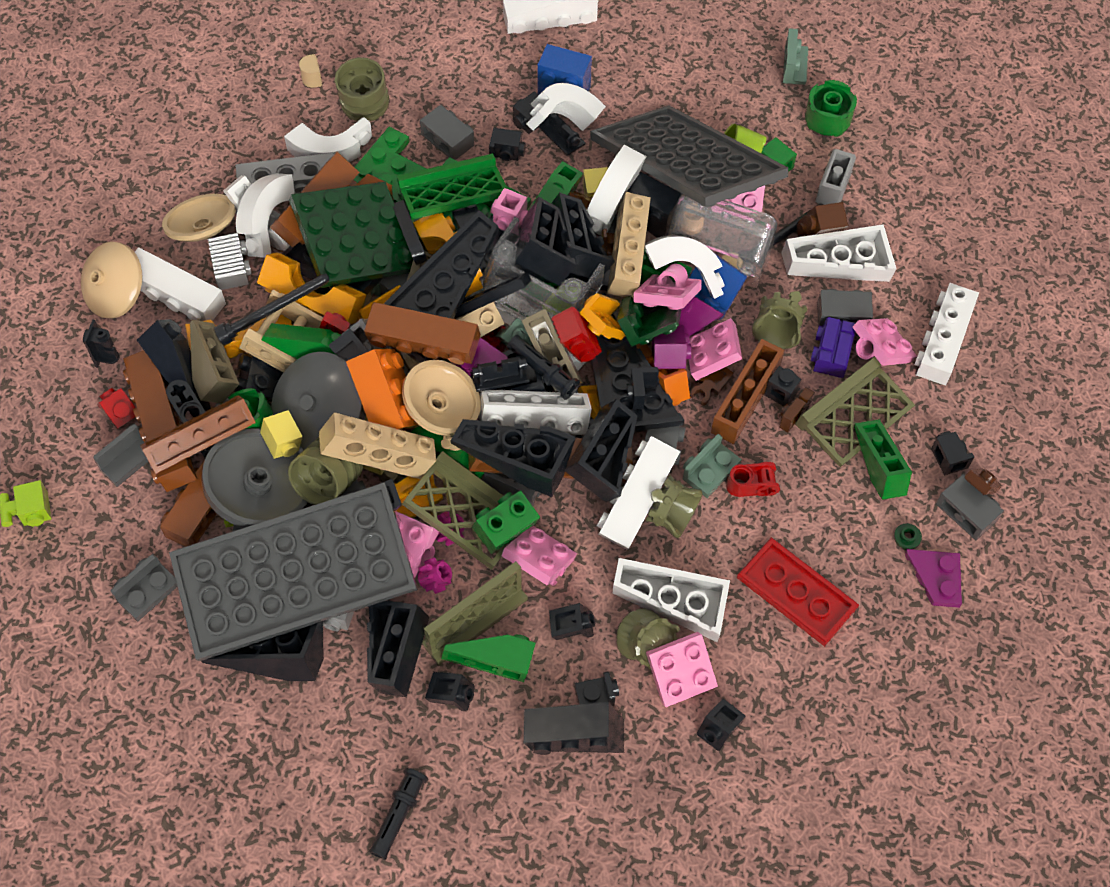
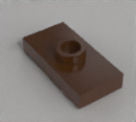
[965,468,1003,495]

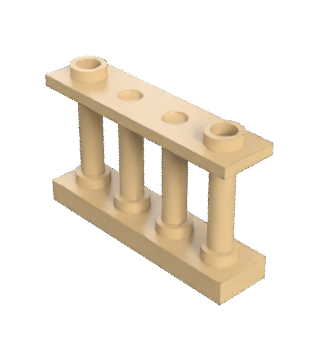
[239,290,323,373]

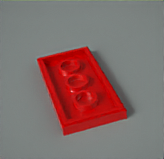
[737,537,859,647]

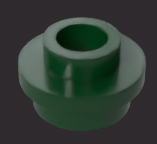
[894,523,922,550]

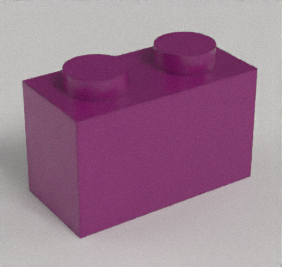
[652,325,691,369]

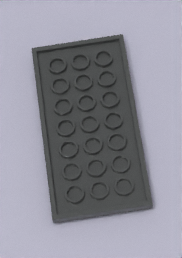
[590,105,788,207]
[169,482,418,661]

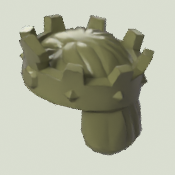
[752,291,807,349]
[646,475,702,538]
[616,608,680,671]

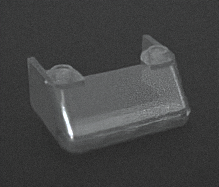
[666,193,778,291]
[480,217,605,320]

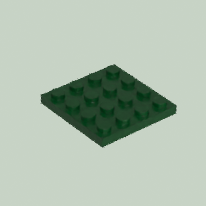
[289,182,413,288]

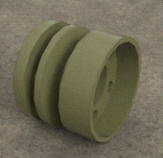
[335,57,390,122]
[288,437,363,505]

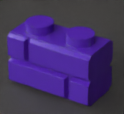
[810,317,855,378]

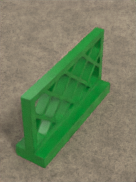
[397,153,508,220]

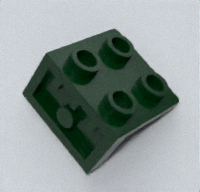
[617,295,681,347]

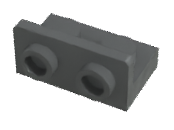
[110,554,177,622]

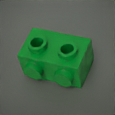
[472,490,540,554]

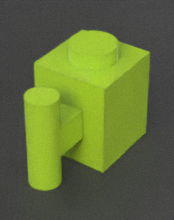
[0,480,52,527]

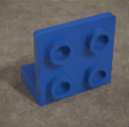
[689,252,747,321]

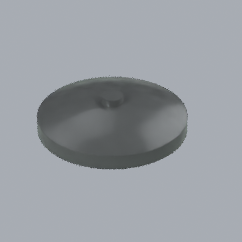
[271,352,366,450]
[202,429,309,528]

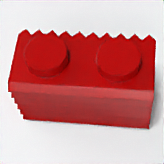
[551,307,602,362]

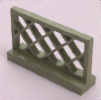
[795,357,915,467]
[402,451,515,570]
[422,561,528,666]

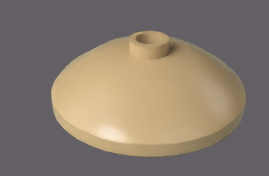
[162,194,236,242]
[81,242,142,318]
[402,360,481,436]

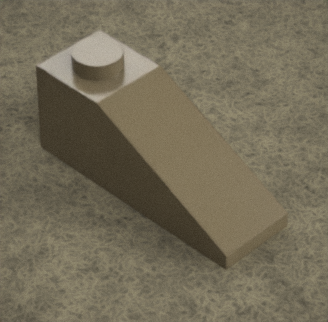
[521,309,583,392]
[190,320,239,403]

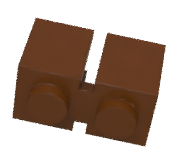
[797,202,849,237]

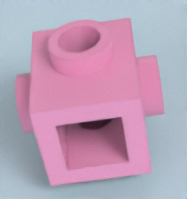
[491,188,528,234]

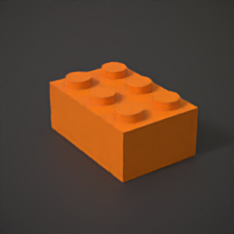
[346,349,420,431]

